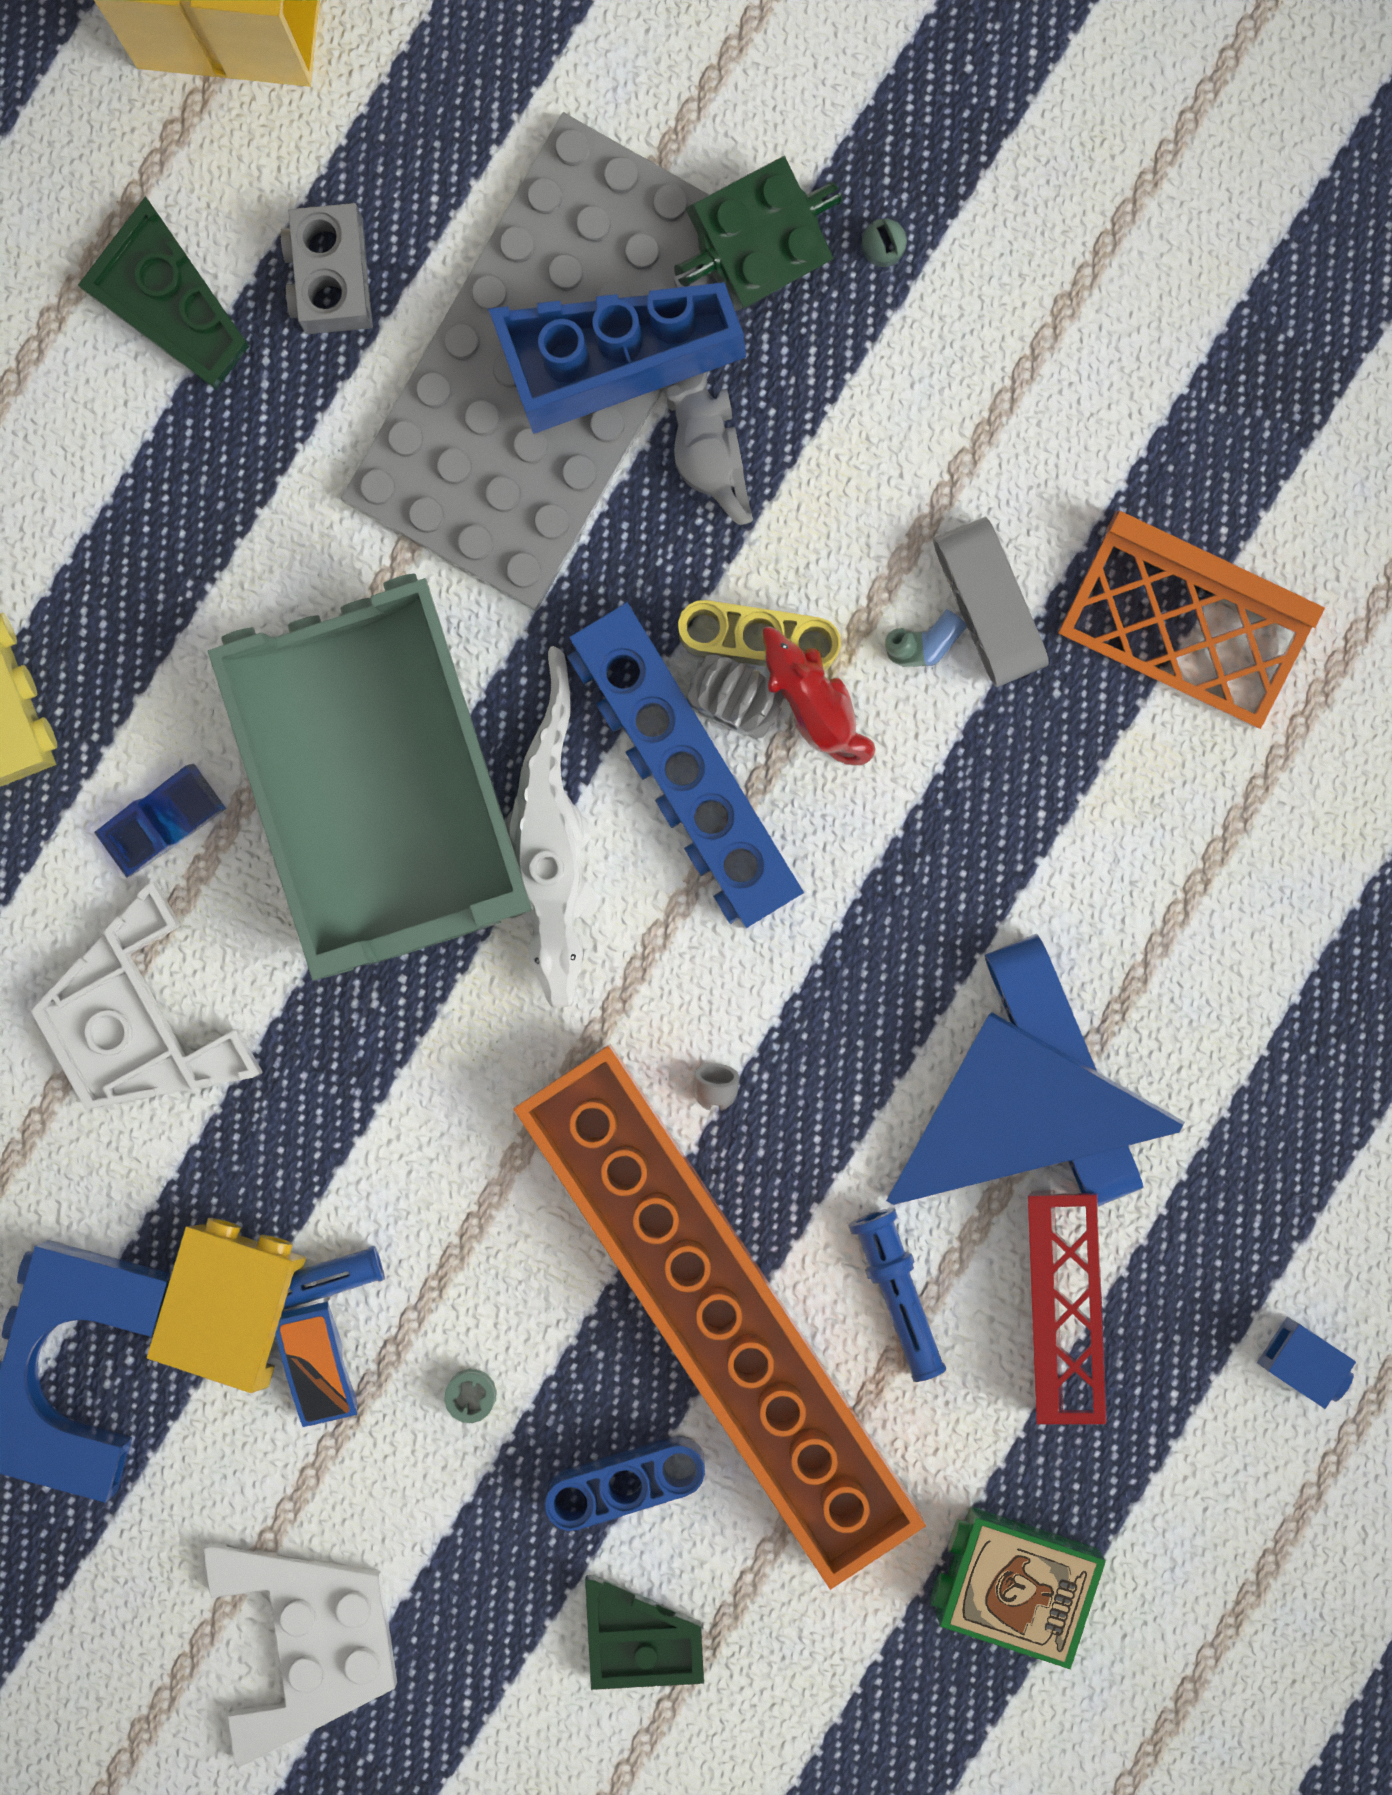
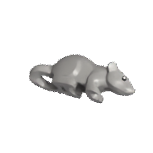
[665,372,753,525]

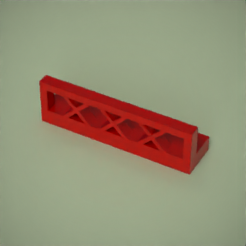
[1028,1190,1107,1424]

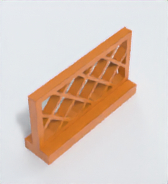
[1058,511,1325,729]

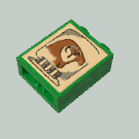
[930,1506,1106,1670]

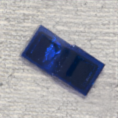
[94,763,227,878]

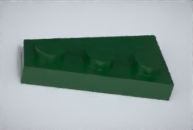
[78,196,249,390]

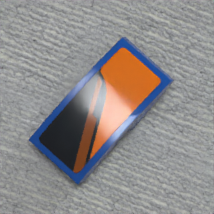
[275,1301,357,1427]

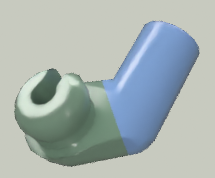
[885,609,968,667]

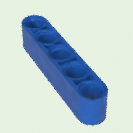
[984,933,1143,1207]

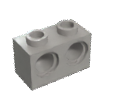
[281,203,373,334]

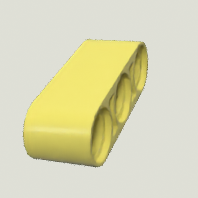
[678,600,841,671]

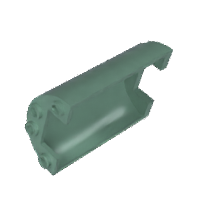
[207,573,533,981]

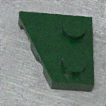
[585,1575,704,1690]

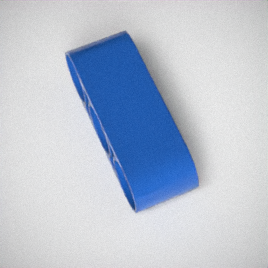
[545,1436,705,1531]

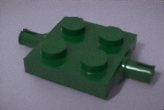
[674,155,842,311]

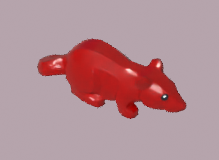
[763,627,876,766]

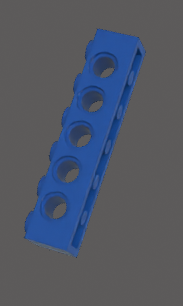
[567,602,804,929]

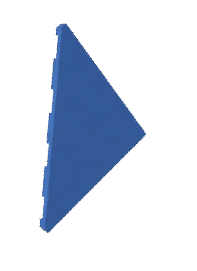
[886,1012,1185,1205]

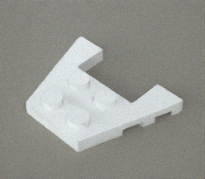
[31,882,263,1110]
[203,1542,397,1767]

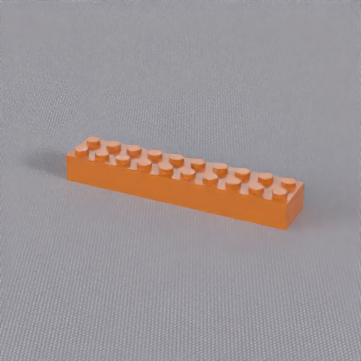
[513,1043,926,1590]

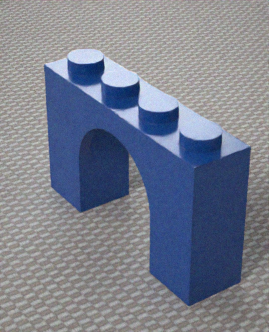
[0,1240,172,1503]

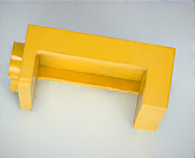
[147,1218,306,1393]

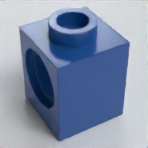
[1257,1316,1356,1409]

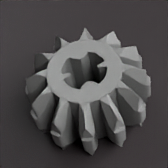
[686,654,784,739]

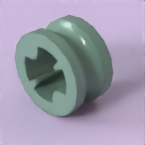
[444,1368,497,1423]

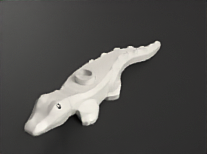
[505,646,597,1008]

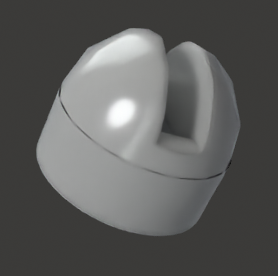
[693,1063,739,1111]

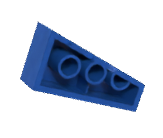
[488,282,746,434]

